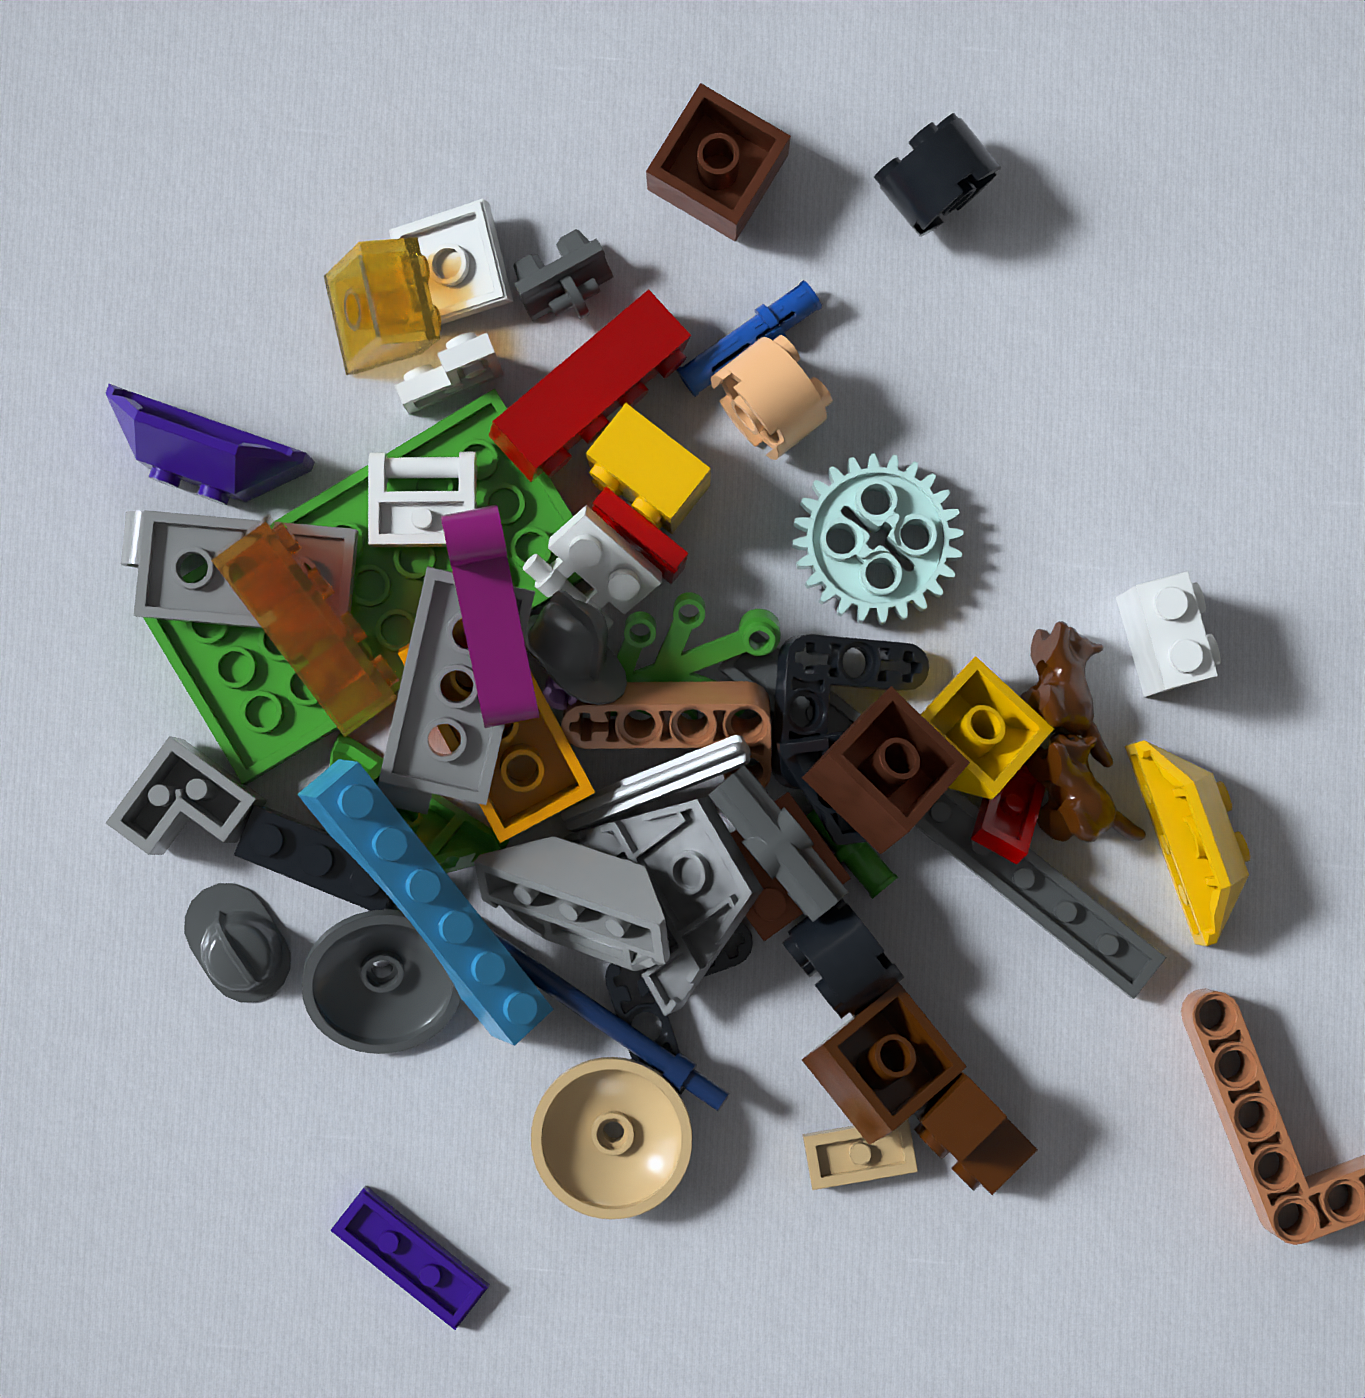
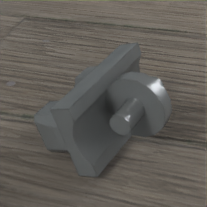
[513,229,614,321]

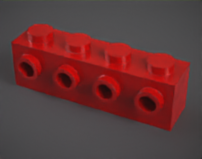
[489,289,691,482]

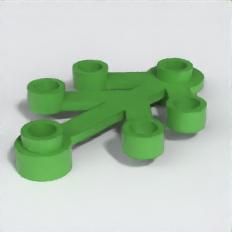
[610,592,781,720]

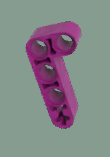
[441,505,539,728]

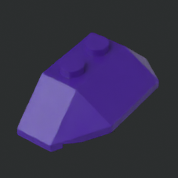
[105,384,315,505]

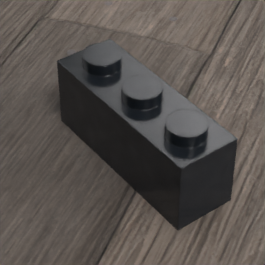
[234,805,395,911]

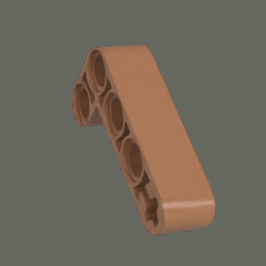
[561,681,771,788]

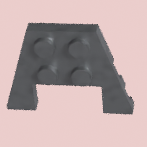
[564,797,763,1016]

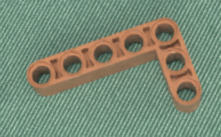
[1181,988,1365,1245]

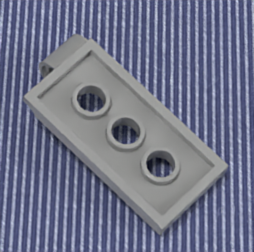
[121,510,359,636]
[378,566,535,815]

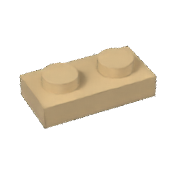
[802,1119,918,1190]

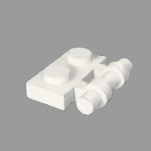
[523,505,662,630]

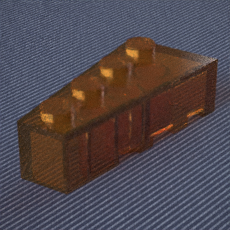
[211,515,400,737]

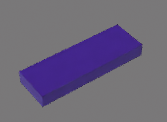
[330,1186,490,1330]

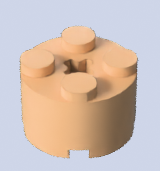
[711,335,833,460]

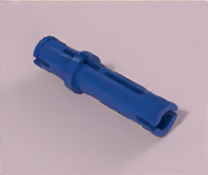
[676,280,822,397]

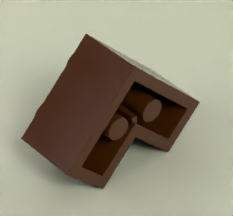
[914,1072,1038,1195]

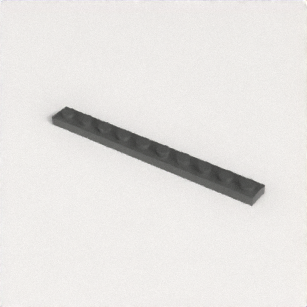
[718,631,1167,999]

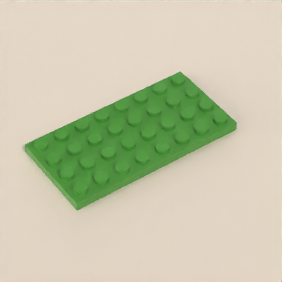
[143,388,584,785]

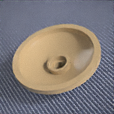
[531,1057,692,1220]

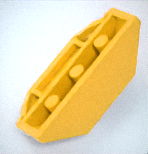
[1125,740,1250,946]

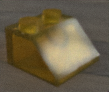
[324,237,441,375]

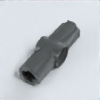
[708,766,848,922]

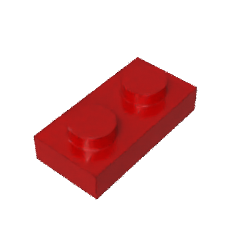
[971,764,1045,865]

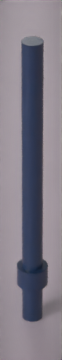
[491,929,730,1111]

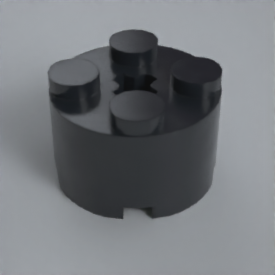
[874,113,1001,237]
[782,898,904,1019]

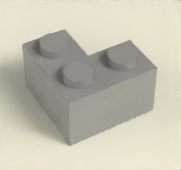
[106,736,268,855]

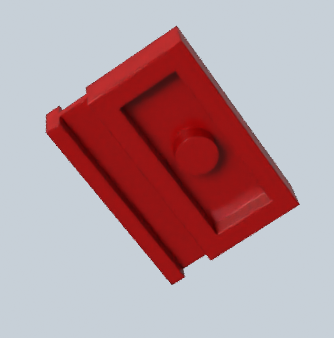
[592,487,689,584]

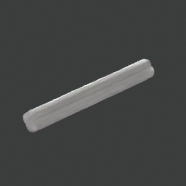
[560,735,751,832]

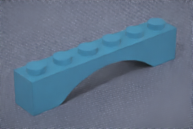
[297,759,554,1046]

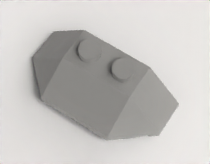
[474,836,670,971]

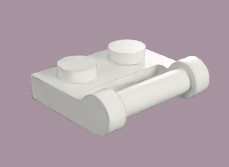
[368,452,477,547]

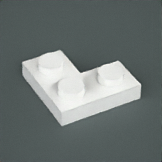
[394,332,504,414]

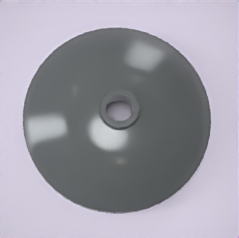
[302,910,461,1054]

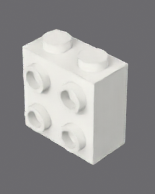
[1116,571,1221,697]

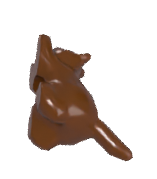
[1021,621,1113,768]
[1025,732,1146,842]

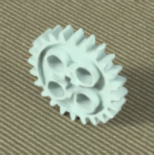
[792,453,964,625]

